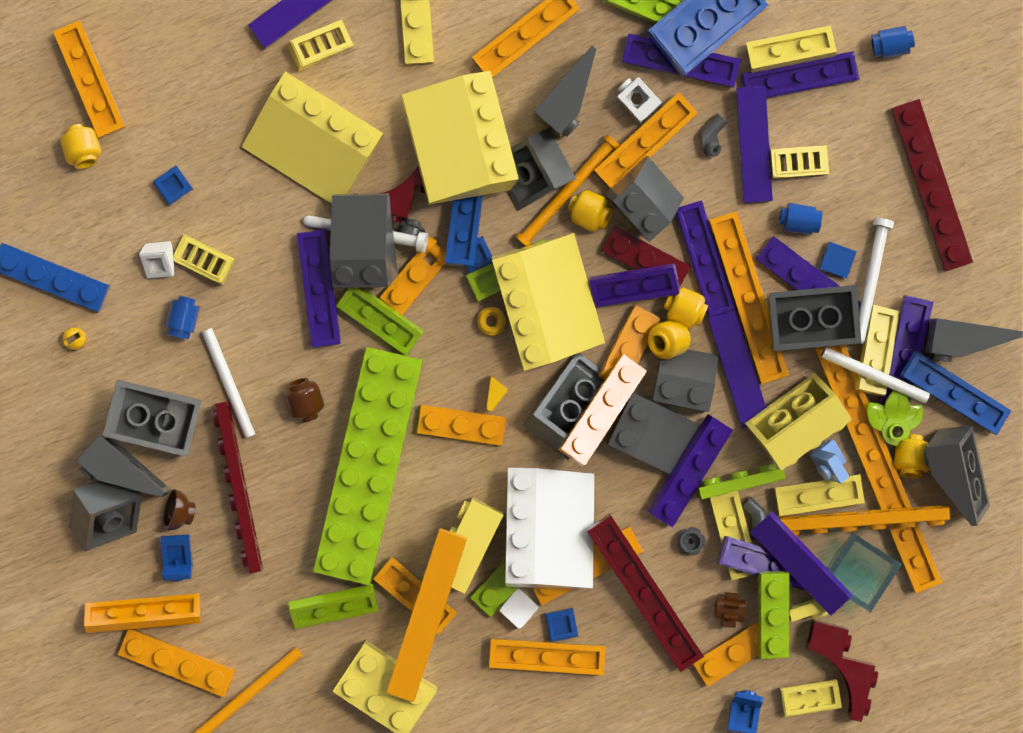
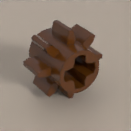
[714,592,746,628]

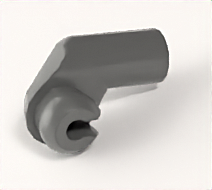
[699,114,727,157]
[742,497,768,541]

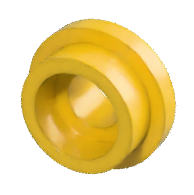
[477,307,506,336]

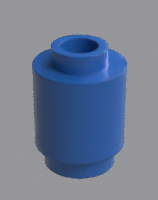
[871,26,915,59]
[779,202,823,235]
[166,295,200,339]

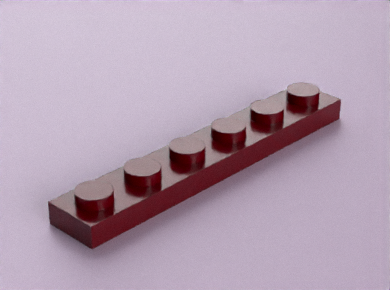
[891,99,973,272]
[212,401,263,573]
[586,514,704,672]

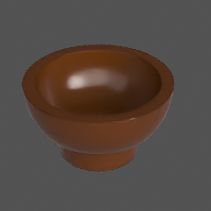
[163,489,196,530]

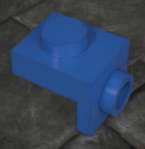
[160,534,193,582]
[726,690,764,733]

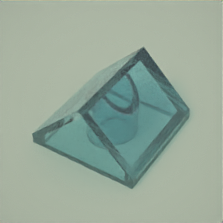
[827,533,902,613]

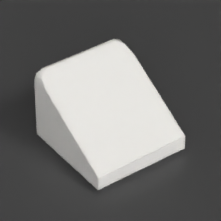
[139,241,174,279]
[499,588,539,629]

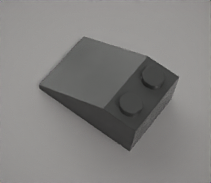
[533,46,596,138]
[330,193,398,288]
[923,318,1023,362]
[522,353,604,460]
[102,380,202,457]
[607,393,700,474]
[924,425,990,526]
[76,434,172,497]

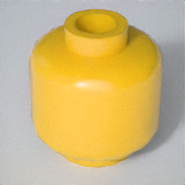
[60,124,101,169]
[568,190,613,232]
[663,287,708,330]
[648,320,691,360]
[894,434,930,478]

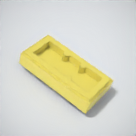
[789,599,847,622]
[780,679,842,717]

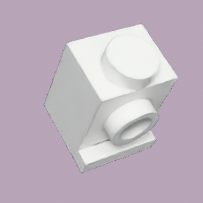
[616,77,662,124]

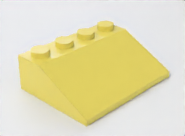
[401,71,519,205]
[242,72,384,204]
[491,233,605,371]

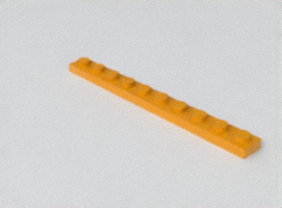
[814,345,943,594]

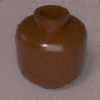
[283,378,325,423]

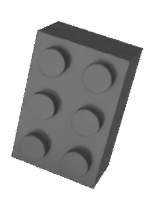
[767,285,862,351]

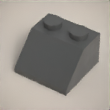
[509,128,576,210]
[604,156,684,242]
[651,349,719,412]
[69,481,142,551]

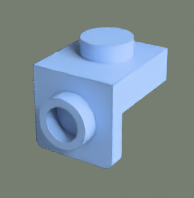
[810,439,849,484]

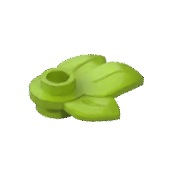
[867,390,923,446]

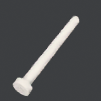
[303,215,429,253]
[859,218,894,344]

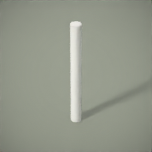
[201,328,255,438]
[821,347,930,403]

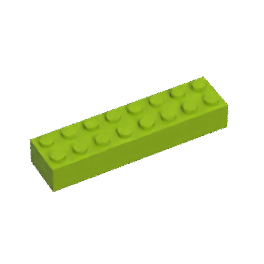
[313,347,424,585]

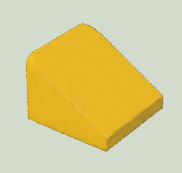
[487,376,508,411]

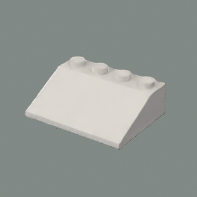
[505,468,594,589]

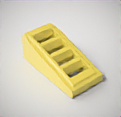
[287,20,354,71]
[770,145,829,179]
[173,234,236,285]

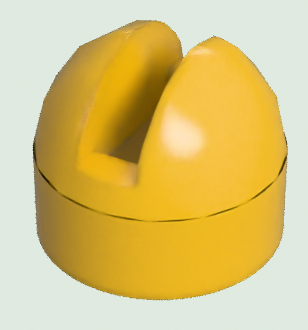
[62,327,87,350]

